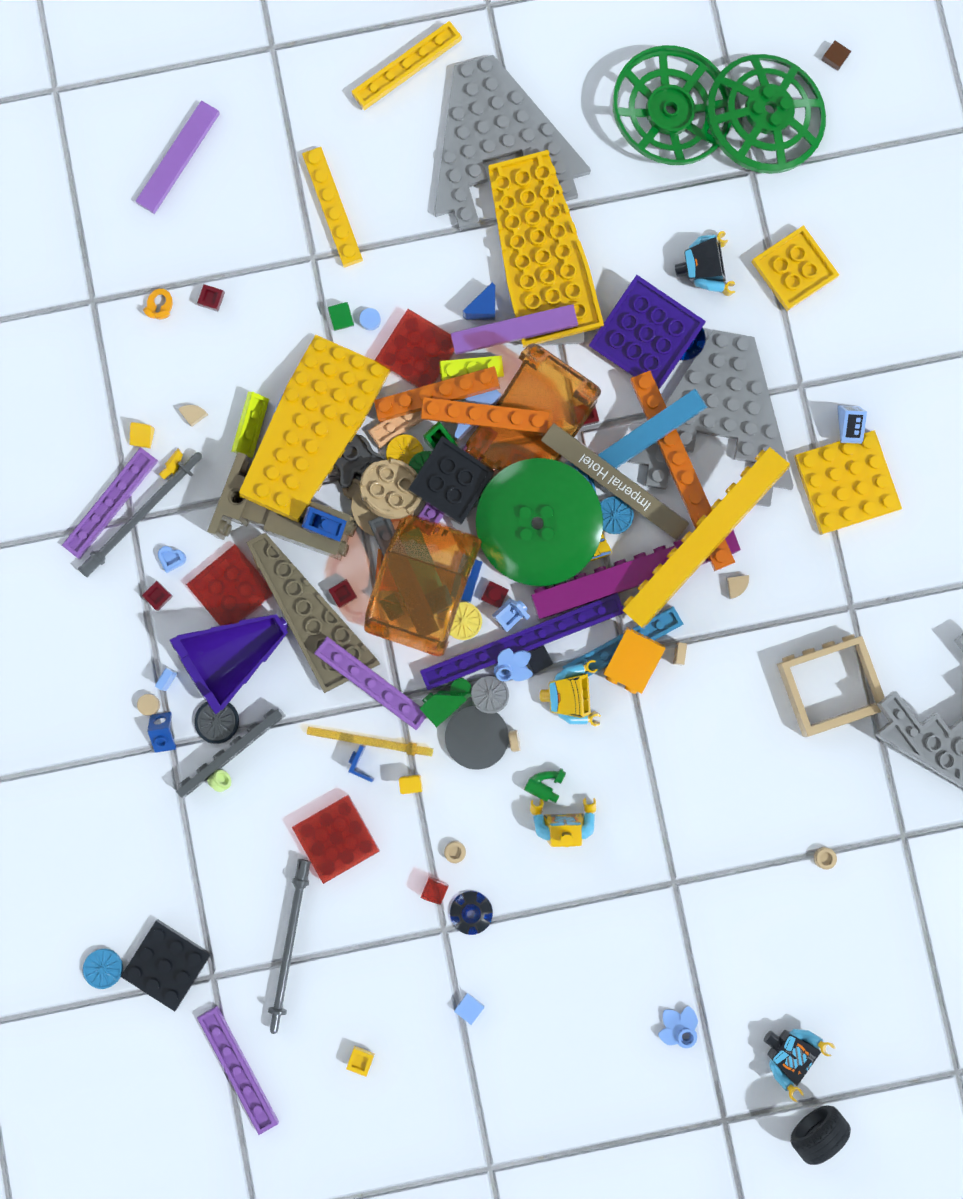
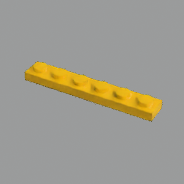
[351,21,462,110]
[302,147,363,268]

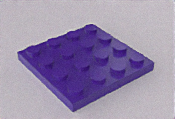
[589,274,706,390]

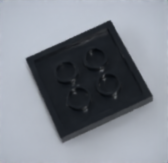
[408,436,495,525]
[121,919,212,1012]

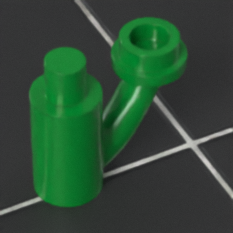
[524,768,566,803]

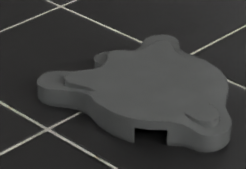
[334,434,386,488]

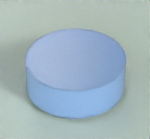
[360,308,381,330]

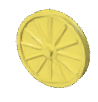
[444,602,482,640]

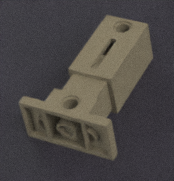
[207,452,357,561]

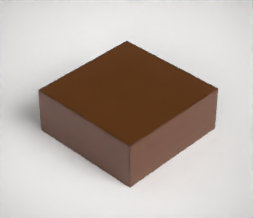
[822,40,851,71]

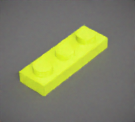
[439,355,504,381]
[231,392,269,458]

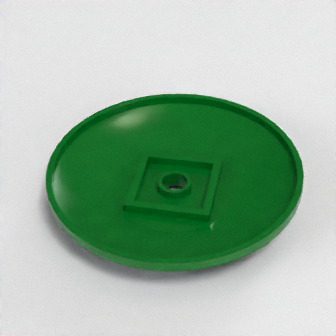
[476,458,603,586]

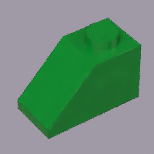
[419,691,472,728]

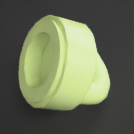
[207,770,231,792]

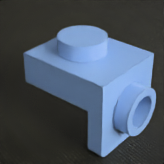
[492,598,530,632]

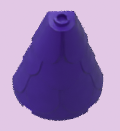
[169,614,288,714]

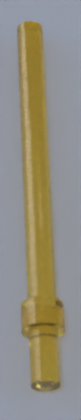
[307,726,434,757]

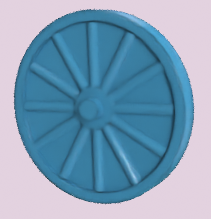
[601,496,634,534]
[83,949,123,989]

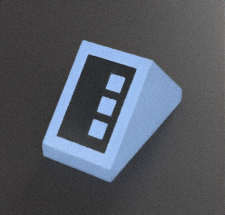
[838,405,867,444]

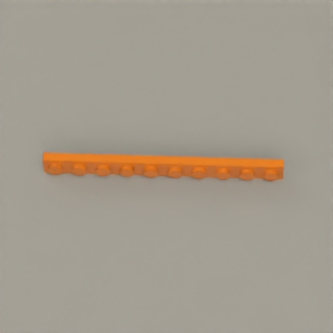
[630,371,735,572]

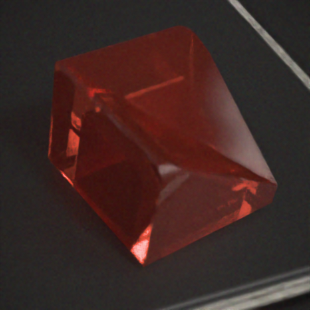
[420,876,449,905]

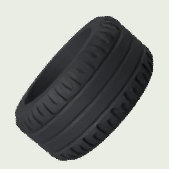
[790,1105,851,1165]

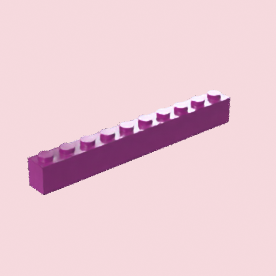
[531,530,741,620]

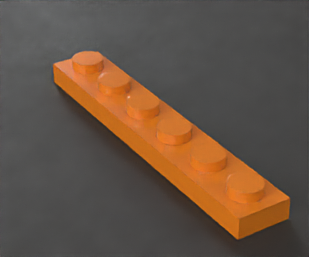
[374,366,500,422]
[421,397,549,434]

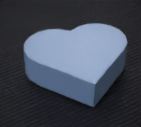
[158,546,186,573]

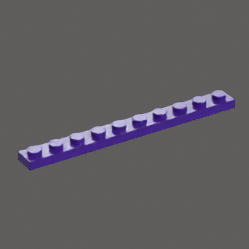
[420,593,625,690]

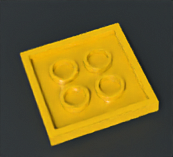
[751,225,839,311]

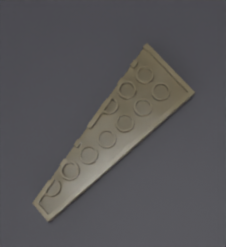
[246,533,380,693]

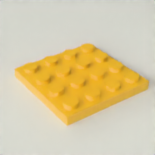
[794,430,902,535]

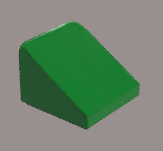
[328,302,354,331]

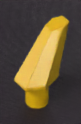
[159,448,183,480]

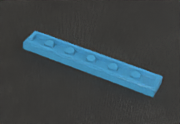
[598,389,708,469]
[562,606,684,677]

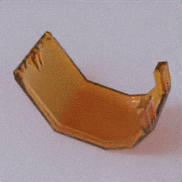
[465,343,601,472]
[364,514,482,656]

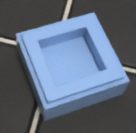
[155,668,178,691]
[454,992,484,1025]

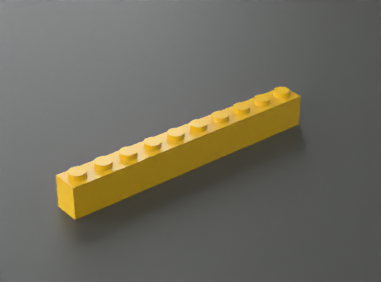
[622,447,790,629]

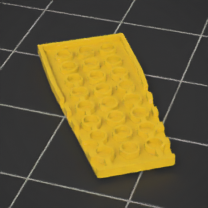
[488,150,604,348]
[239,334,391,522]

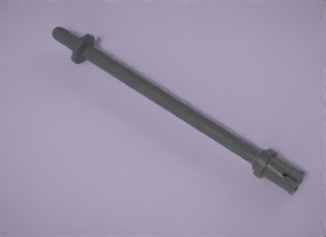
[78,452,202,578]
[268,859,311,1034]

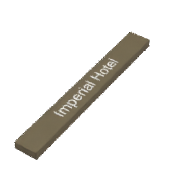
[541,423,689,540]

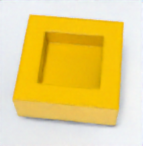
[346,1046,375,1077]

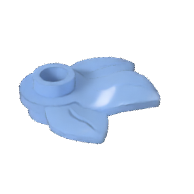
[494,648,533,681]
[658,1006,698,1048]

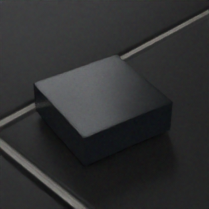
[529,645,554,674]

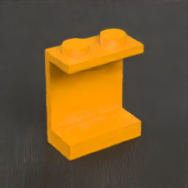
[603,627,666,694]

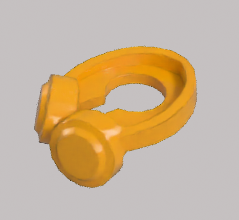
[143,289,173,320]

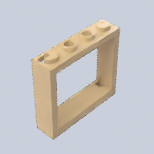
[777,634,885,737]

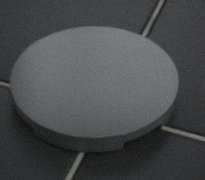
[445,705,509,770]

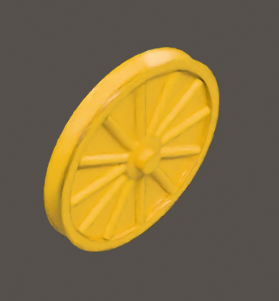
[386,434,424,465]

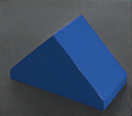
[463,282,495,320]

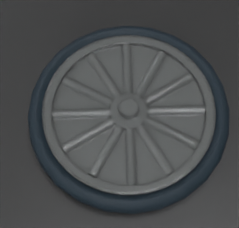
[195,702,239,744]

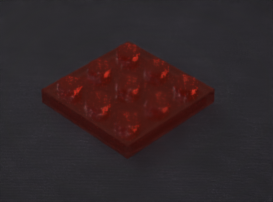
[375,309,455,388]
[186,544,273,626]
[292,794,380,884]

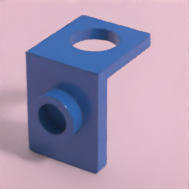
[147,712,176,753]
[348,745,375,782]

